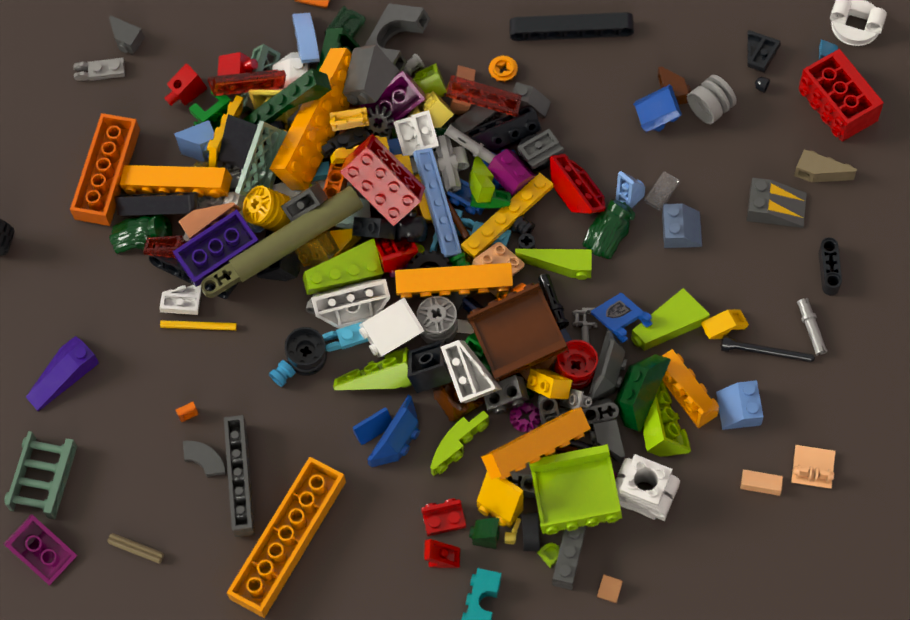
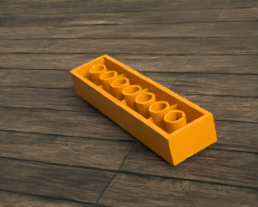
[269,48,352,190]
[227,457,346,618]

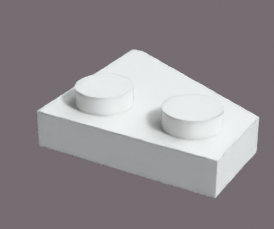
[159,284,202,315]

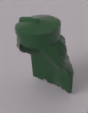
[582,199,636,259]
[109,214,173,254]

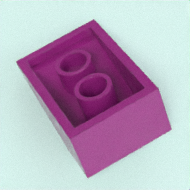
[4,514,77,586]

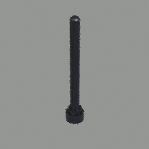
[721,335,815,362]

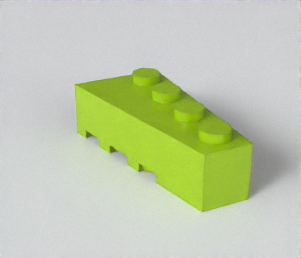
[302,238,383,295]

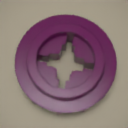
[510,402,541,432]

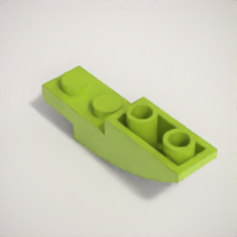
[430,411,489,476]

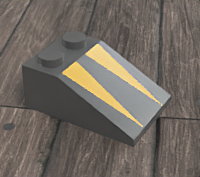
[746,177,807,228]

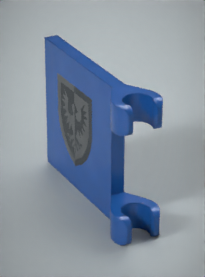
[591,293,653,343]

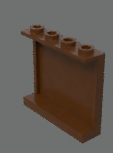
[467,283,569,382]

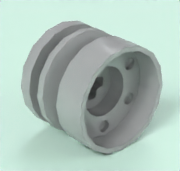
[687,74,737,124]
[417,296,458,344]

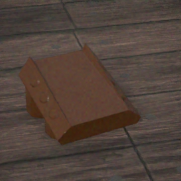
[433,382,485,421]

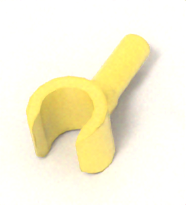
[505,518,521,544]

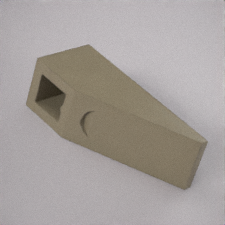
[794,149,857,183]

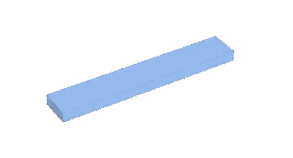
[413,148,462,259]

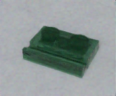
[324,6,366,38]

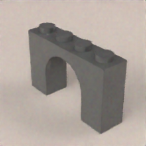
[365,3,431,75]

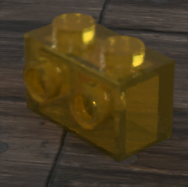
[294,231,340,267]

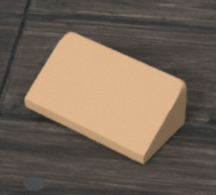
[740,469,783,496]

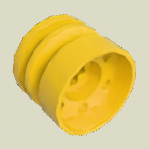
[242,185,291,232]

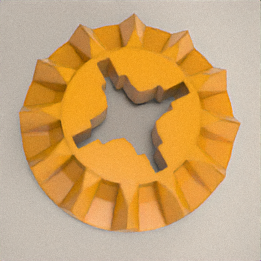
[489,56,518,83]

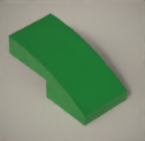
[470,189,511,209]

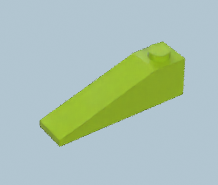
[515,249,592,280]

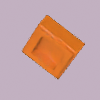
[176,402,199,422]

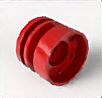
[554,340,598,390]

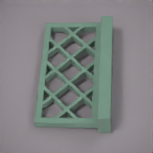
[235,121,288,197]

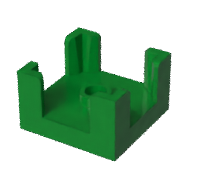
[189,86,231,132]

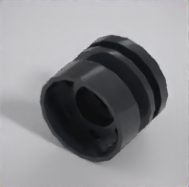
[285,327,327,376]

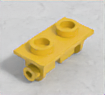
[329,107,369,131]

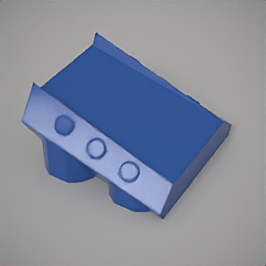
[633,85,682,132]

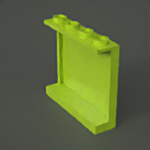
[529,444,623,535]

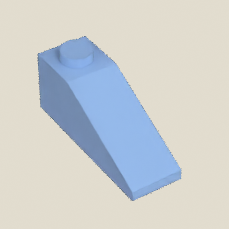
[616,171,646,209]

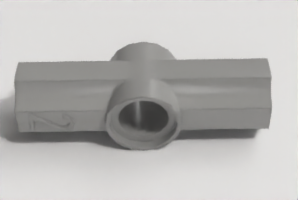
[435,135,461,193]

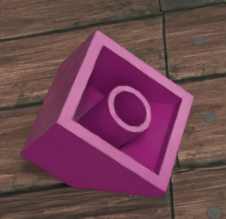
[488,149,536,196]

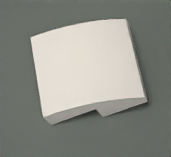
[394,110,439,157]

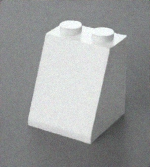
[359,298,424,357]

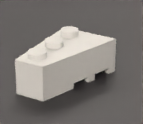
[441,340,502,403]

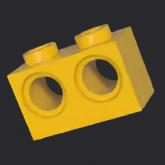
[526,369,572,399]

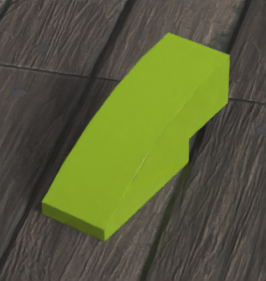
[469,156,495,203]

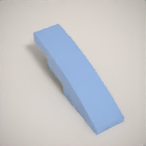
[292,13,320,63]

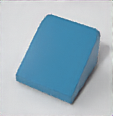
[819,40,838,60]

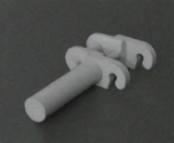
[572,308,598,344]

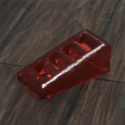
[143,235,186,258]

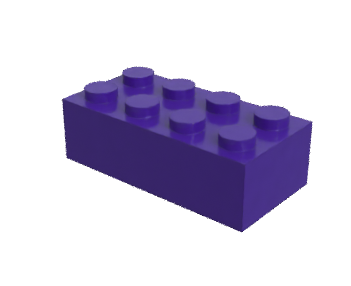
[173,209,259,287]

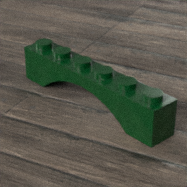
[242,69,332,125]

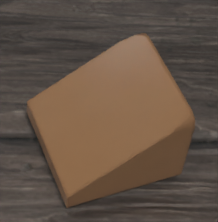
[597,575,623,603]

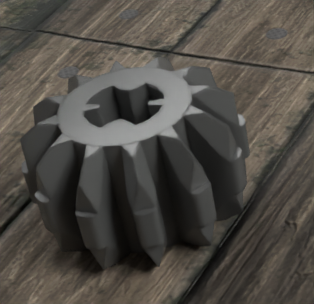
[365,105,394,137]

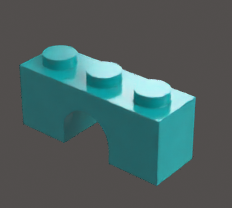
[462,568,502,620]

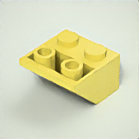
[407,91,454,128]

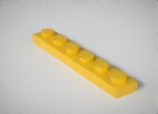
[461,173,553,259]

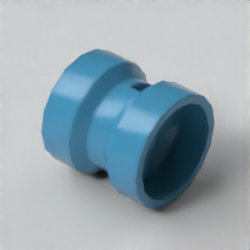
[269,360,296,387]

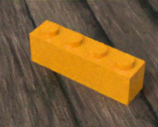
[662,349,719,429]

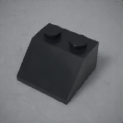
[407,340,453,393]

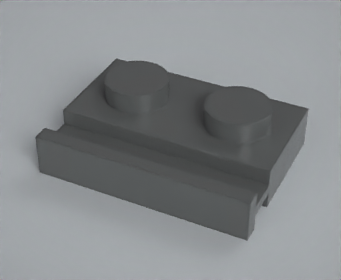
[518,129,564,170]

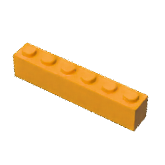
[119,165,232,198]
[395,263,513,298]
[481,407,591,480]

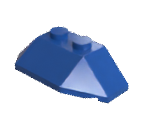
[367,395,420,467]

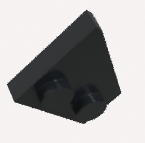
[747,30,781,72]

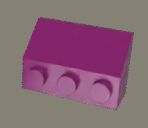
[359,70,426,133]

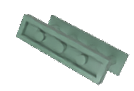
[4,431,78,520]

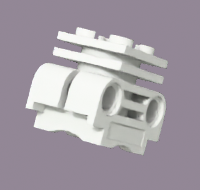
[615,454,680,521]

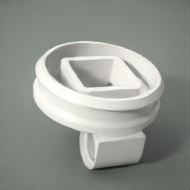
[830,0,887,46]

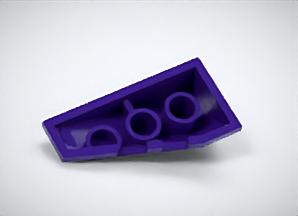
[26,336,99,412]

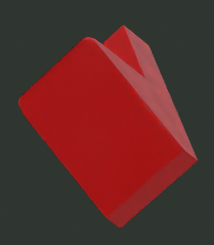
[424,539,460,568]

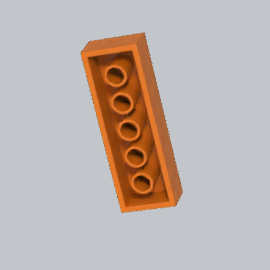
[70,113,140,226]

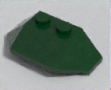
[614,354,671,432]

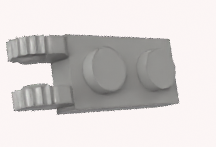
[74,58,125,81]

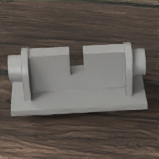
[559,388,592,409]

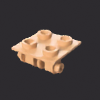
[791,445,835,489]

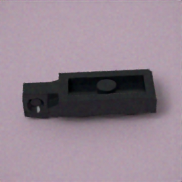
[321,127,371,158]

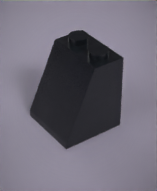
[218,114,266,173]

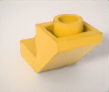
[701,309,749,339]

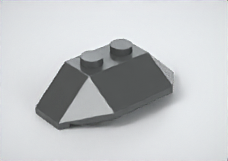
[588,329,628,401]

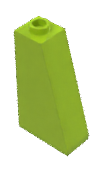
[631,288,710,351]

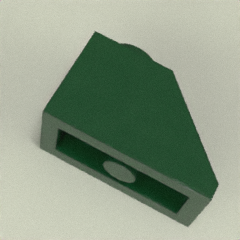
[469,517,500,549]

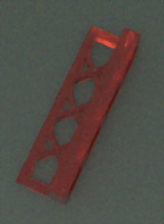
[208,69,286,96]
[446,75,522,117]

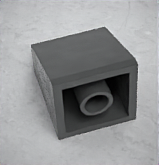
[342,44,399,106]

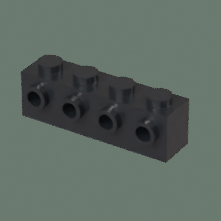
[464,105,541,158]

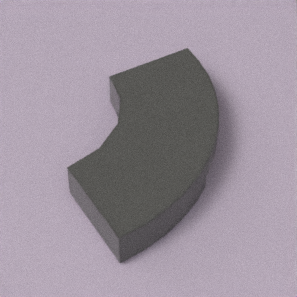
[183,441,226,477]

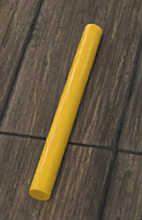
[160,320,237,331]

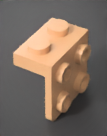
[472,242,525,297]

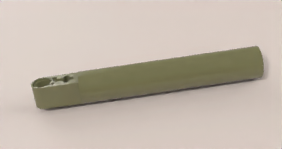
[201,186,363,298]

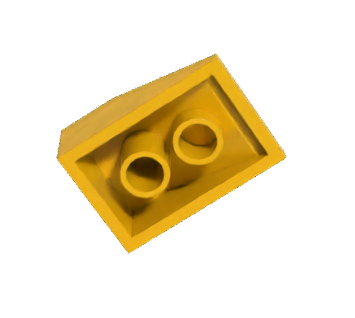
[477,471,523,528]

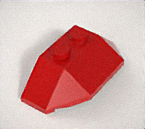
[550,154,606,214]
[372,237,419,273]

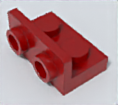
[421,498,466,536]

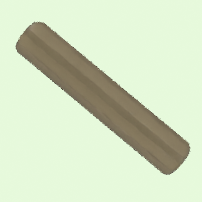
[107,533,164,563]

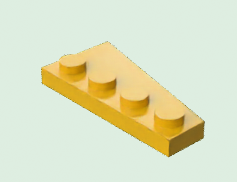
[207,95,243,168]

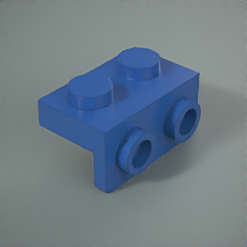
[446,178,485,215]

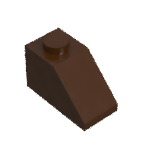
[657,67,691,105]

